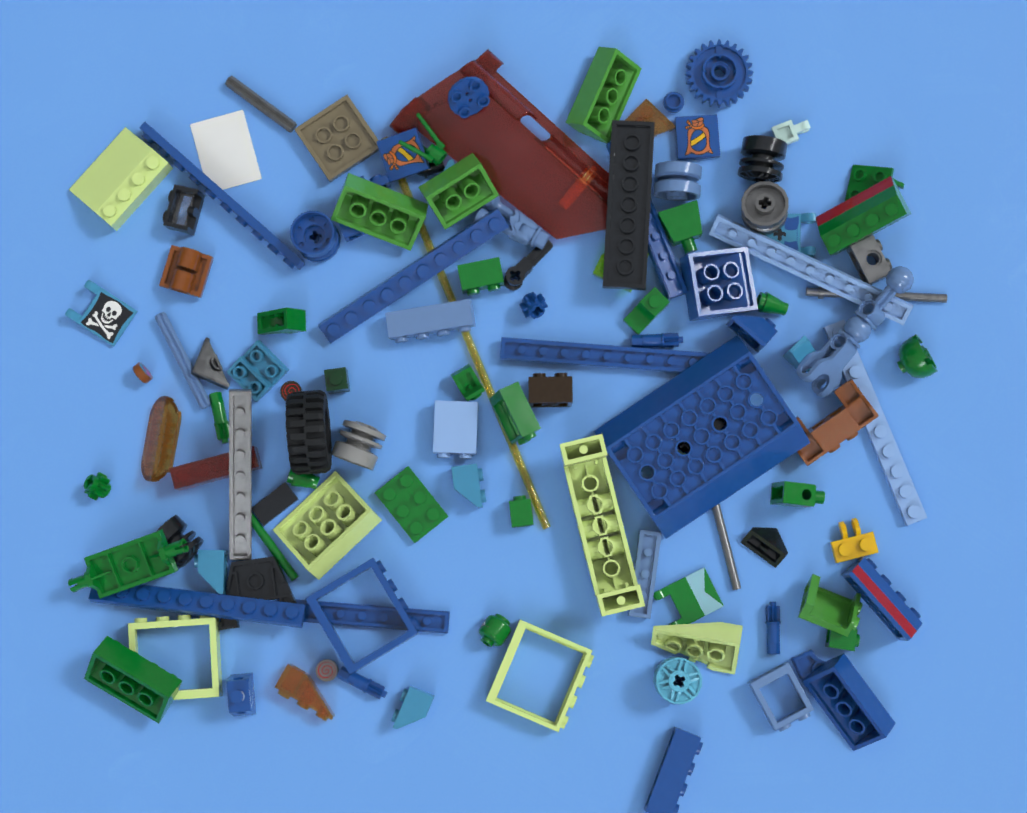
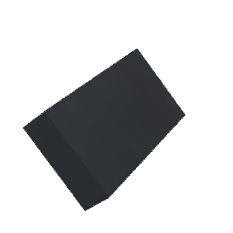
[252,482,299,526]

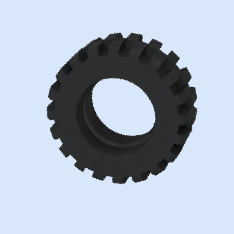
[286,390,332,475]

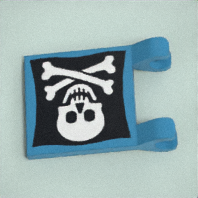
[65,280,138,347]

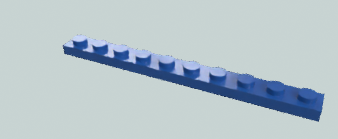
[139,122,305,270]
[318,208,509,344]
[500,337,710,372]
[88,584,306,628]

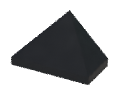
[740,527,788,568]

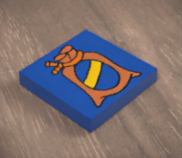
[675,114,720,160]
[377,128,430,182]

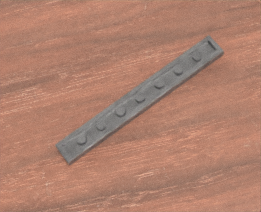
[229,389,252,560]

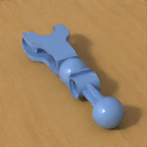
[796,266,914,397]

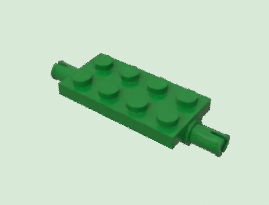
[68,529,189,599]

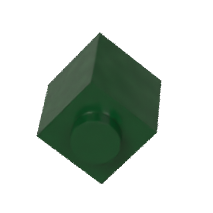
[324,367,350,394]

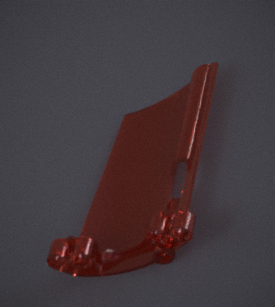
[390,49,609,239]

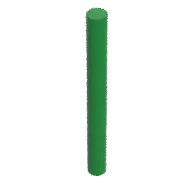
[252,513,299,581]

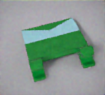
[653,568,724,625]

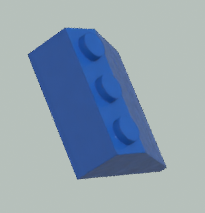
[679,247,758,321]

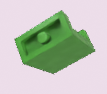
[798,574,863,637]

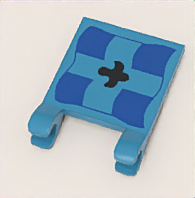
[765,213,816,257]

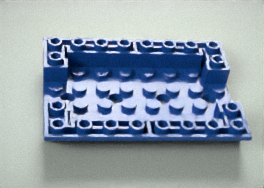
[594,336,810,539]

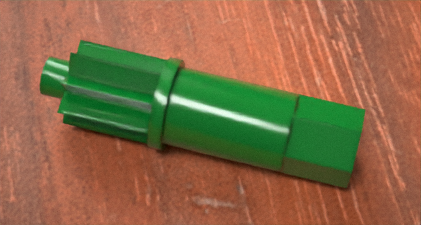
[209,392,229,444]

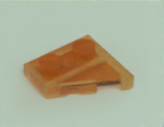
[625,99,676,137]

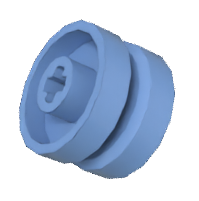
[654,161,702,201]

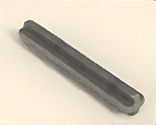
[225,76,297,132]

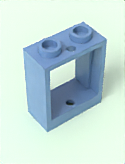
[747,662,814,732]

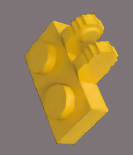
[830,518,879,563]

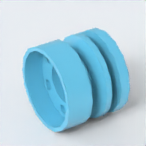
[653,657,702,704]

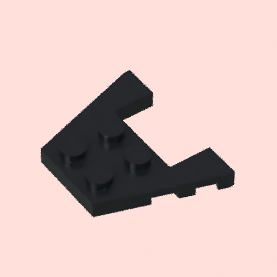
[218,556,297,630]

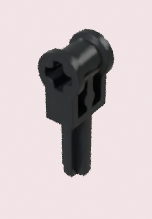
[504,240,553,291]

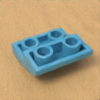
[227,340,289,402]

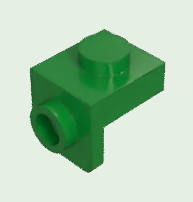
[451,364,485,401]

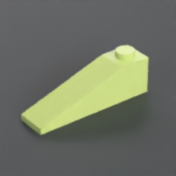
[651,622,743,674]

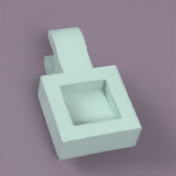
[771,120,811,145]

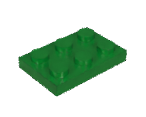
[375,466,449,543]

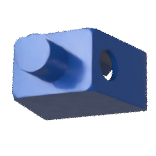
[226,673,256,716]

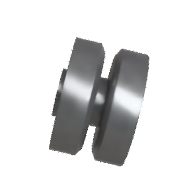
[741,181,788,235]

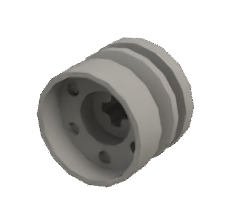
[331,420,386,470]

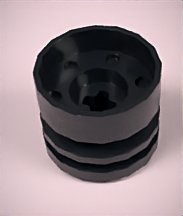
[738,135,787,183]
[157,515,204,569]

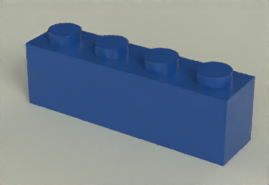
[644,727,703,813]

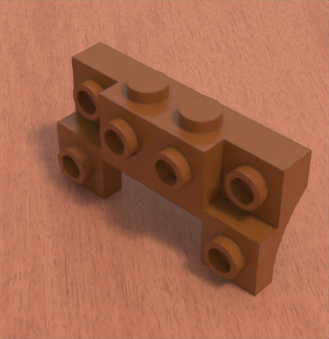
[796,379,879,466]

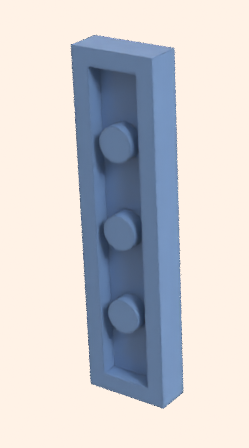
[628,530,662,619]

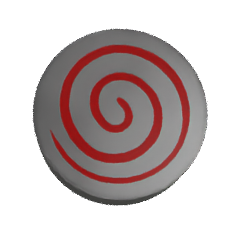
[316,659,338,681]

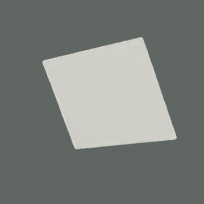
[190,110,262,190]

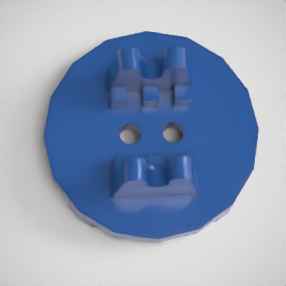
[447,77,490,118]

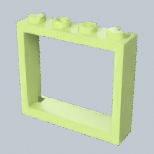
[128,615,223,700]
[486,620,594,732]

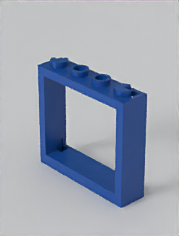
[305,558,420,675]

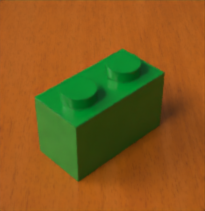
[457,257,504,296]

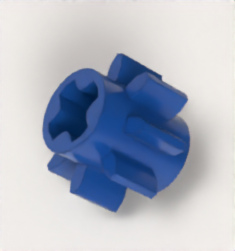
[519,292,548,319]

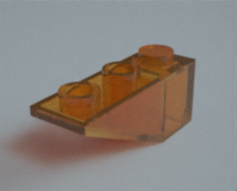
[275,663,335,721]

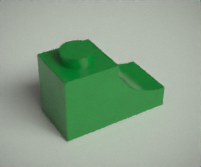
[623,287,670,335]
[257,308,306,335]

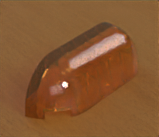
[141,396,181,482]

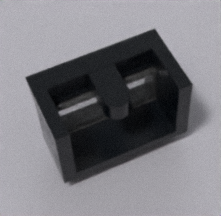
[163,184,205,236]

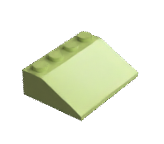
[69,127,173,231]
[273,471,382,580]

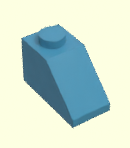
[783,335,815,372]
[194,550,228,594]

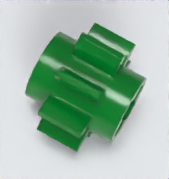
[84,472,111,501]

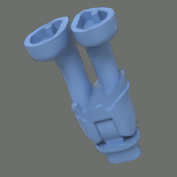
[473,193,550,250]

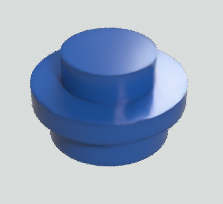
[663,92,684,113]

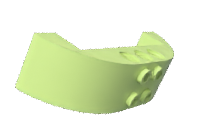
[559,434,645,617]

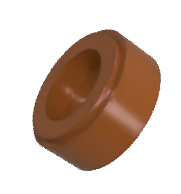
[133,362,153,383]

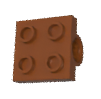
[159,245,214,298]

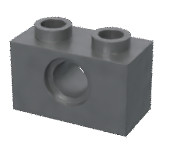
[847,235,892,285]

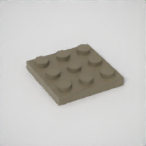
[294,95,379,182]

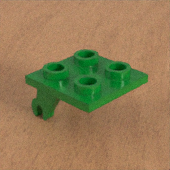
[845,165,904,201]

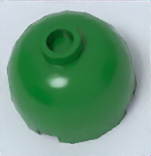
[897,334,938,378]

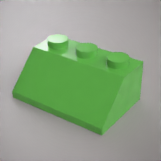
[418,153,499,230]

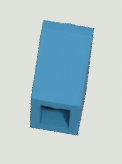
[451,464,486,508]
[391,686,435,729]

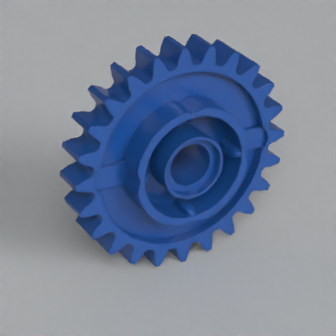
[685,39,753,108]

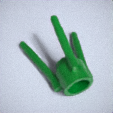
[398,113,448,166]

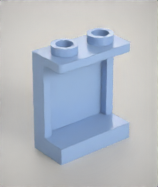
[433,400,478,459]

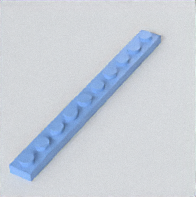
[709,214,913,325]
[823,320,927,526]

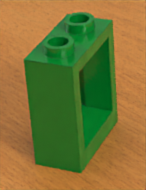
[489,382,541,446]

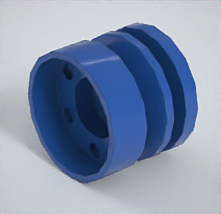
[290,211,341,262]

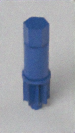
[631,333,683,348]
[765,602,781,654]
[337,666,388,699]

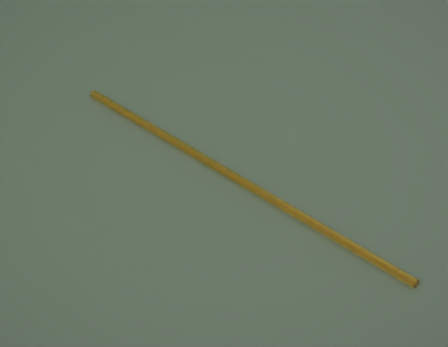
[381,137,551,530]

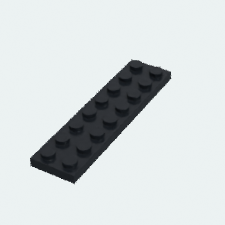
[602,120,655,290]

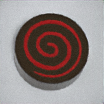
[280,381,302,401]

